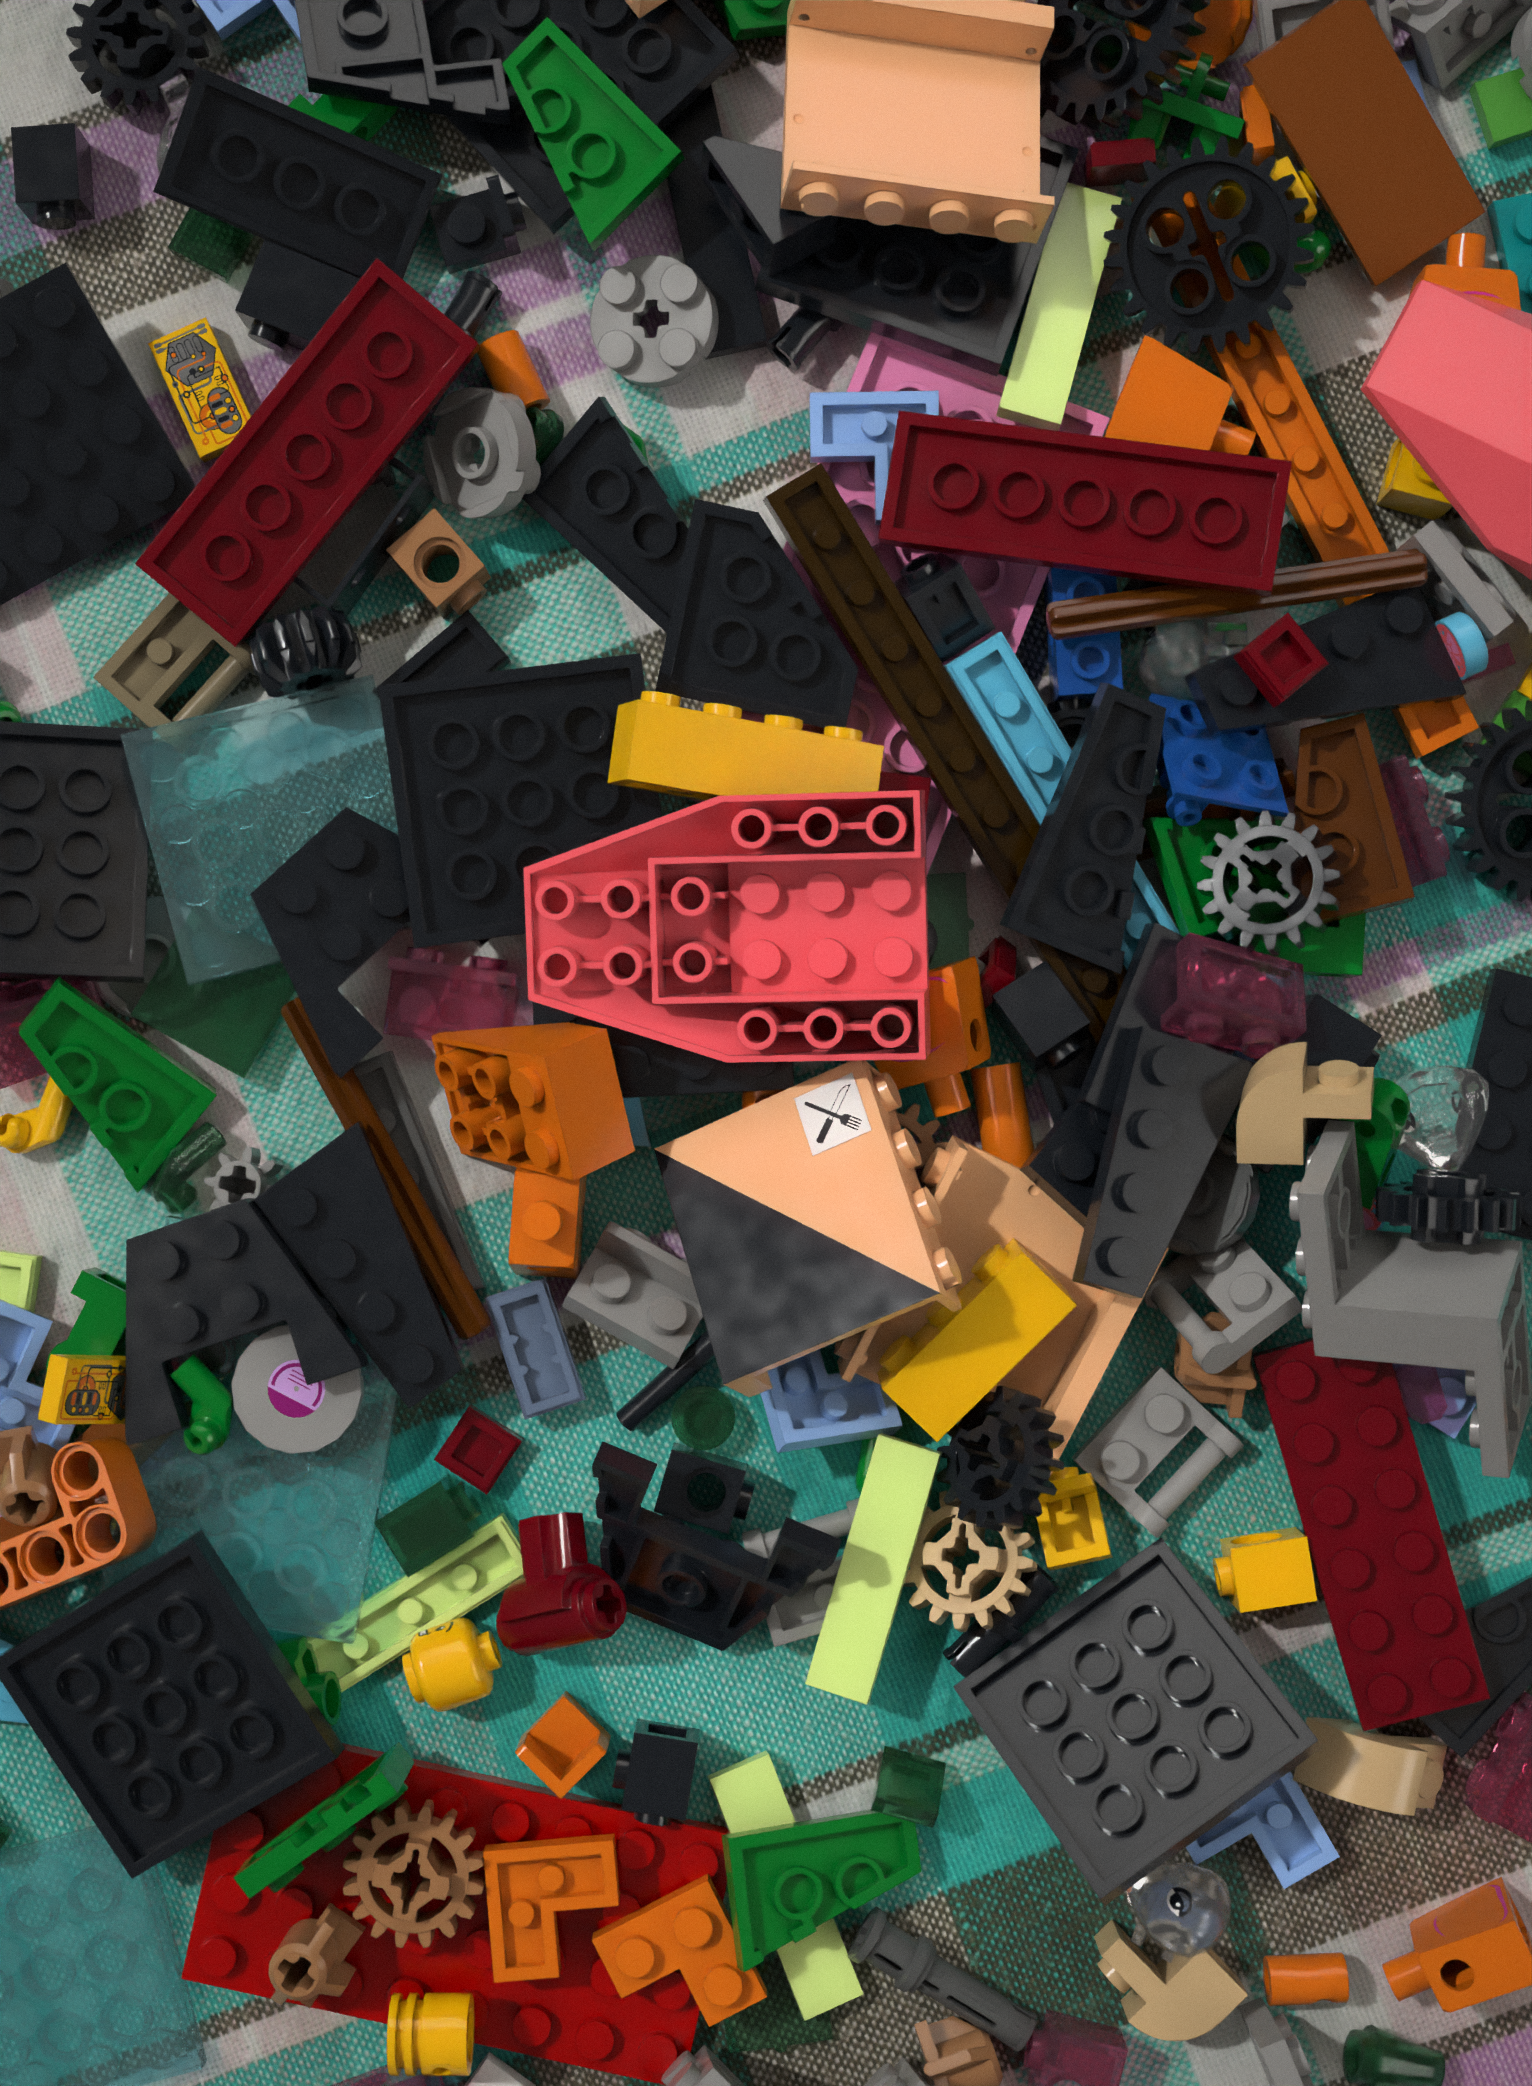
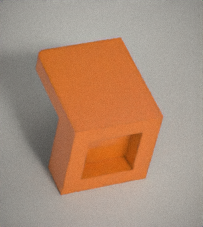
[515,1691,611,1799]

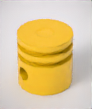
[387,1993,475,2076]

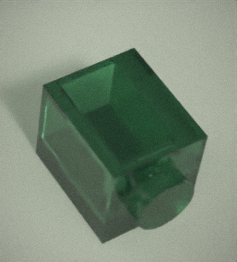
[374,1473,482,1577]

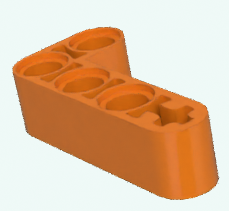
[0,1436,157,1611]

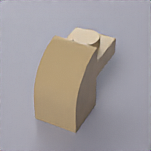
[1236,1042,1374,1165]
[1293,1717,1447,1816]
[1094,1919,1248,2041]

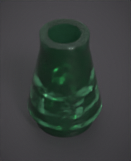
[1342,2025,1445,2086]

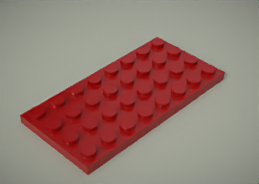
[181,1743,730,2085]

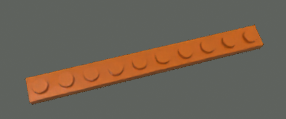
[1131,185,1479,759]

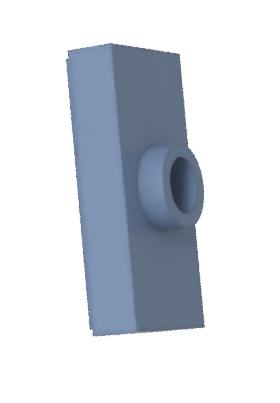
[485,1277,587,1420]

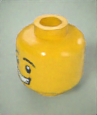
[402,1618,502,1712]

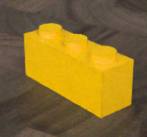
[877,1238,1077,1442]

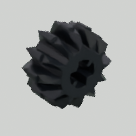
[249,606,363,701]

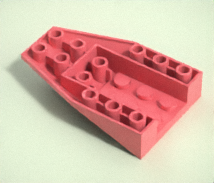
[1360,280,1532,580]
[523,790,931,1063]

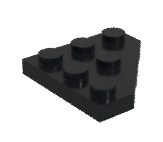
[655,499,859,728]

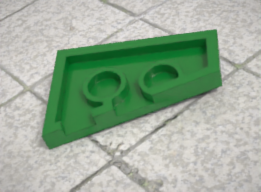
[722,1803,921,1972]

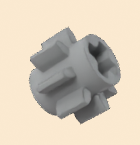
[204,1146,284,1210]

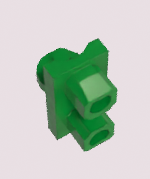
[1128,52,1245,159]

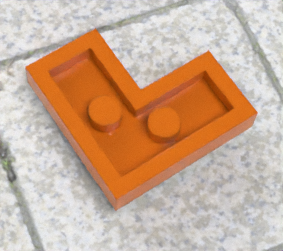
[483,1834,620,1983]
[592,1874,767,2027]

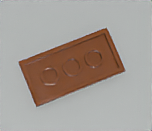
[1242,0,1486,286]

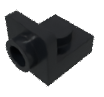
[430,175,527,274]
[893,553,996,663]

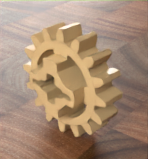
[904,1491,1037,1632]

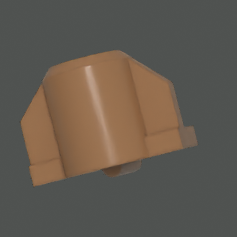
[1174,1312,1257,1419]
[0,1425,59,1529]
[269,1903,366,2009]
[914,2016,1003,2086]

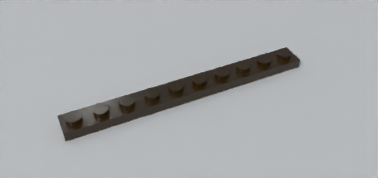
[763,463,1127,1050]

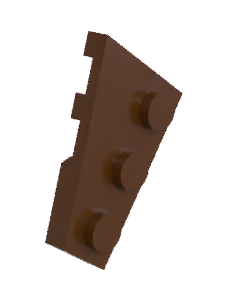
[1286,713,1415,928]

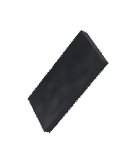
[153,66,442,279]

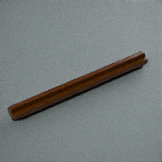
[1046,548,1428,640]
[281,997,490,1340]

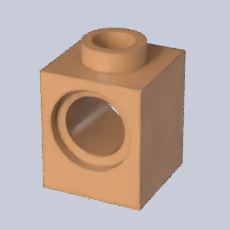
[386,508,491,619]

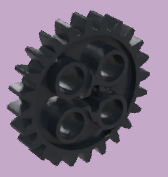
[1037,0,1210,130]
[1103,136,1315,355]
[1444,699,1532,902]

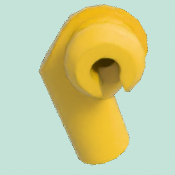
[0,1076,74,1154]

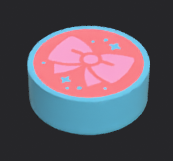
[1435,611,1489,680]

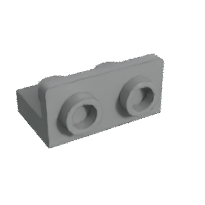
[1389,0,1532,91]
[1396,519,1516,643]
[561,1221,703,1369]

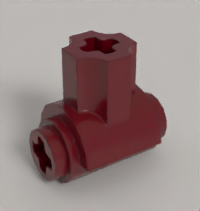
[496,1512,626,1657]

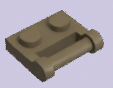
[93,593,255,756]

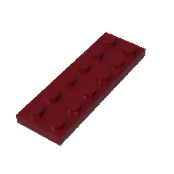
[135,258,481,648]
[878,411,1292,597]
[1252,1337,1490,1732]

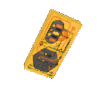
[148,317,252,463]
[38,1354,126,1425]

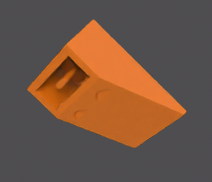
[431,1022,635,1181]

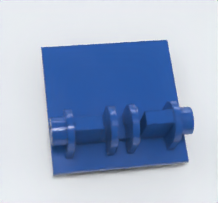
[1149,693,1289,826]

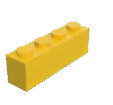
[607,691,884,801]

